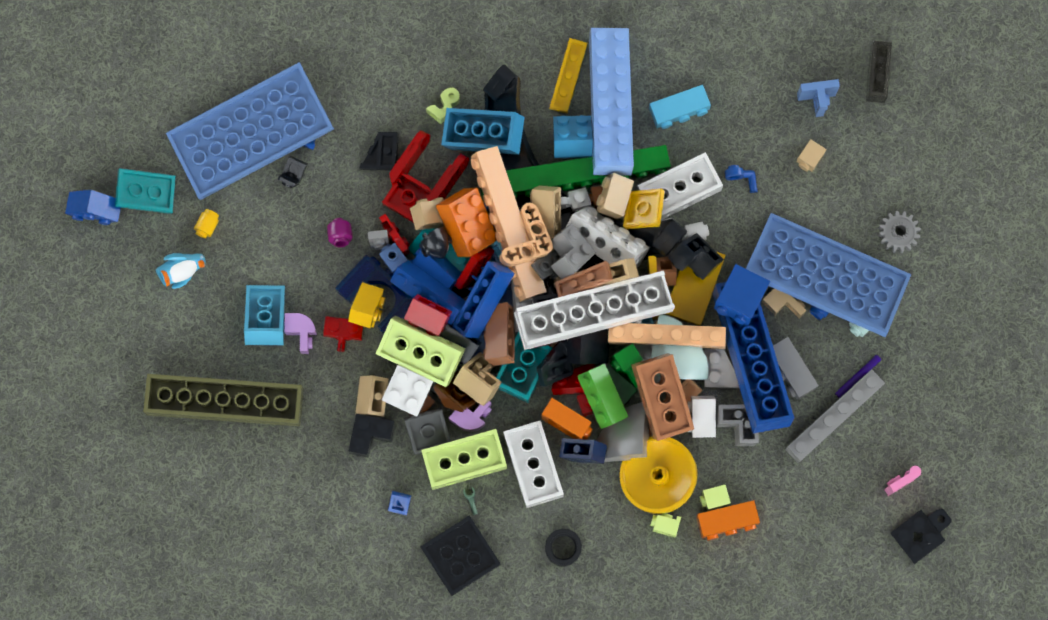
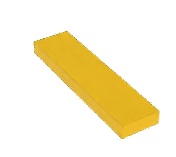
[549,38,588,114]

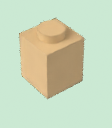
[797,140,827,172]

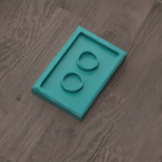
[115,168,176,214]

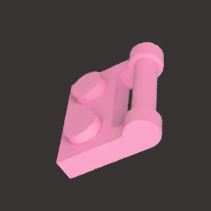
[884,466,921,496]

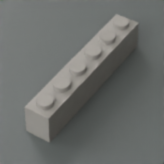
[785,369,885,464]

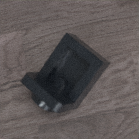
[278,156,308,188]

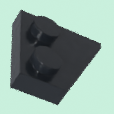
[537,339,574,387]

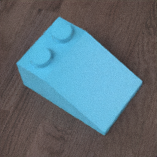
[244,285,285,345]

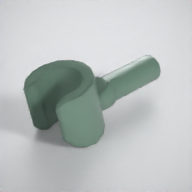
[463,487,478,515]

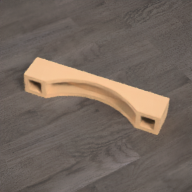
[608,323,726,349]

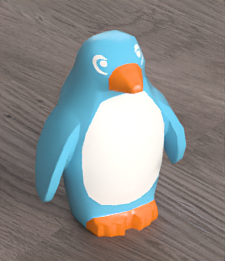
[156,253,206,289]

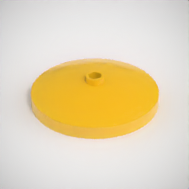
[620,436,697,514]

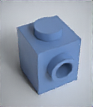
[379,243,407,274]

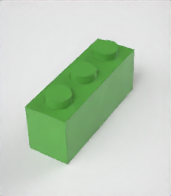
[577,364,629,429]

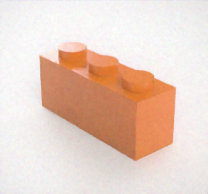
[696,500,760,541]

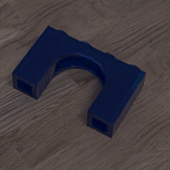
[335,255,413,334]

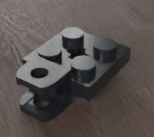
[890,509,952,564]

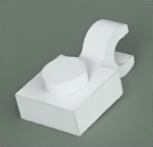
[561,187,591,212]

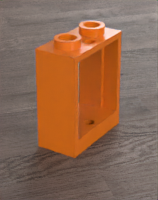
[541,398,593,440]

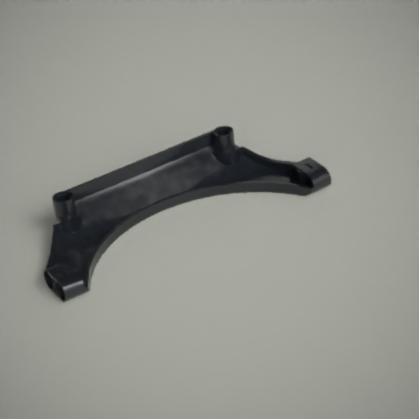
[483,64,687,269]

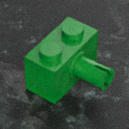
[610,343,643,388]

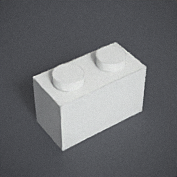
[687,396,716,438]

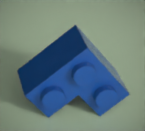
[65,190,121,225]

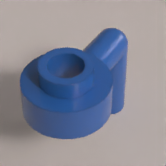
[724,165,758,193]

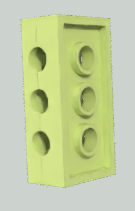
[376,316,466,387]
[421,429,507,490]

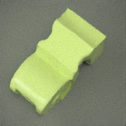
[426,88,460,124]

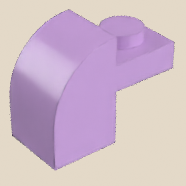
[284,313,317,354]
[449,401,492,432]

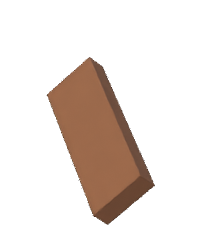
[554,261,613,297]

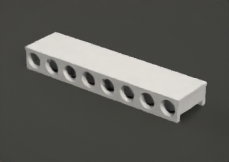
[514,271,675,350]

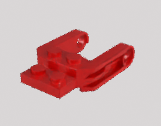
[382,130,469,223]

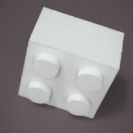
[382,365,434,416]

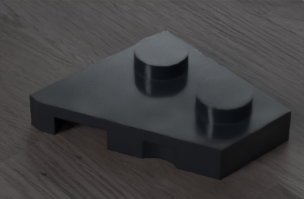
[359,132,399,171]

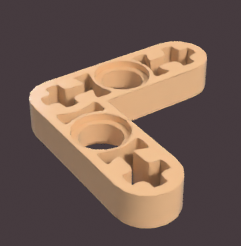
[499,203,553,267]

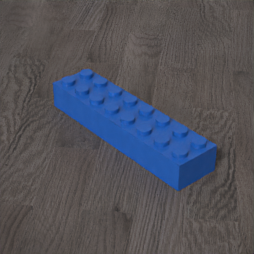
[712,282,794,434]

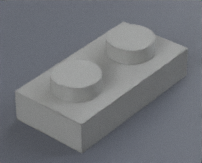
[368,230,390,250]

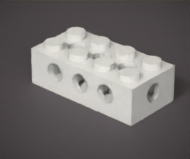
[637,152,723,220]
[566,206,650,267]
[503,420,564,508]

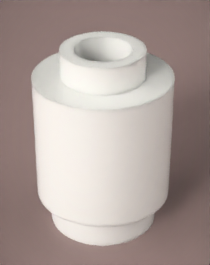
[682,222,709,241]

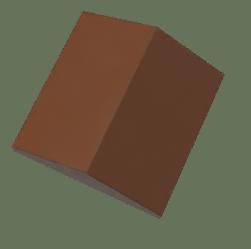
[434,370,477,412]

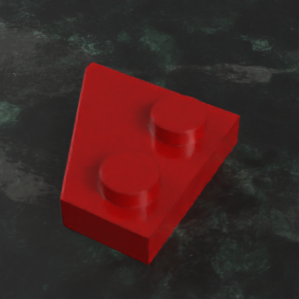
[379,214,410,256]
[551,364,596,395]

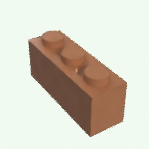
[483,302,515,366]

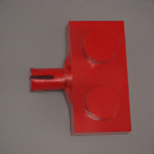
[323,316,363,352]

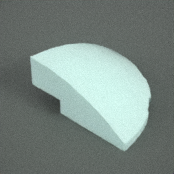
[651,314,709,380]

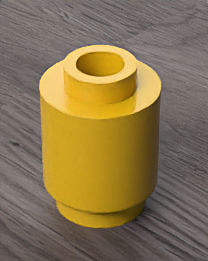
[194,209,219,239]

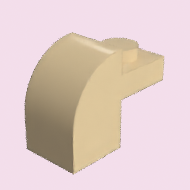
[762,289,806,319]

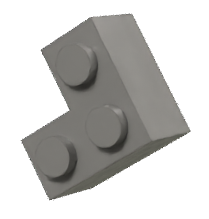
[551,223,596,279]
[716,405,759,446]

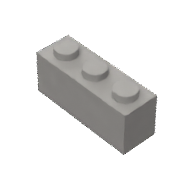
[773,337,819,400]

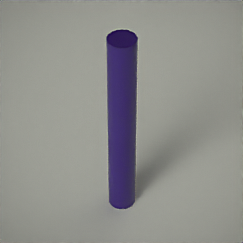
[835,355,881,399]

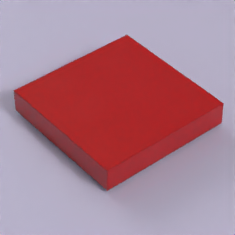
[454,247,494,289]

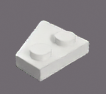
[704,349,739,388]

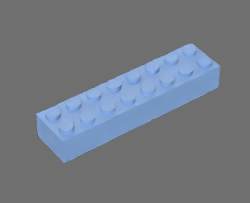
[589,28,634,175]

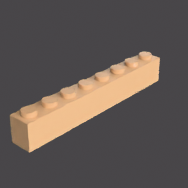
[471,146,547,302]

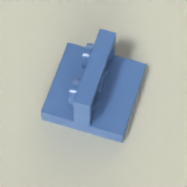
[797,79,840,117]

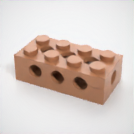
[631,353,694,441]

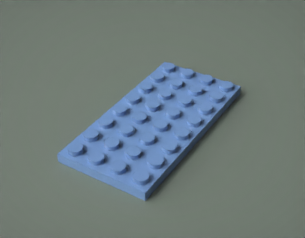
[166,62,334,200]
[746,213,911,337]

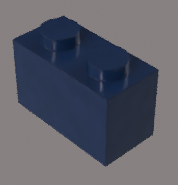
[559,438,607,464]

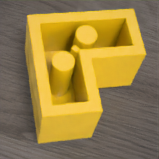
[348,282,386,328]

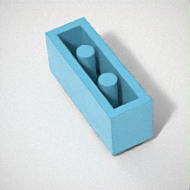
[649,85,711,129]

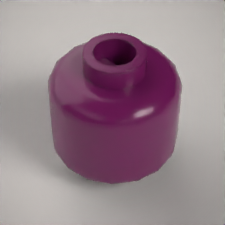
[327,218,353,248]

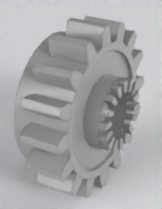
[878,211,921,253]

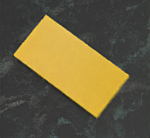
[666,252,726,326]

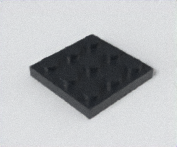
[420,515,501,596]

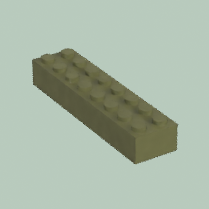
[143,374,304,427]

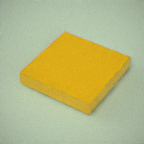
[623,188,665,229]

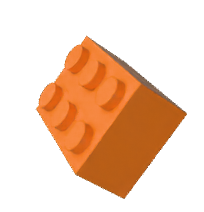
[436,188,497,257]

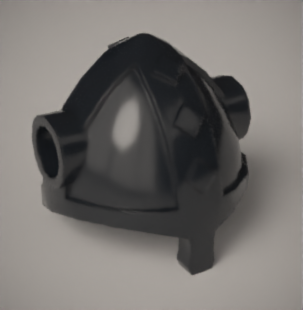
[419,227,452,259]

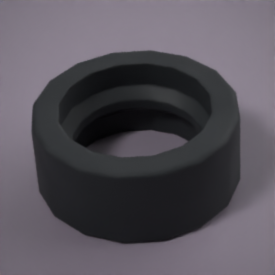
[545,528,582,567]

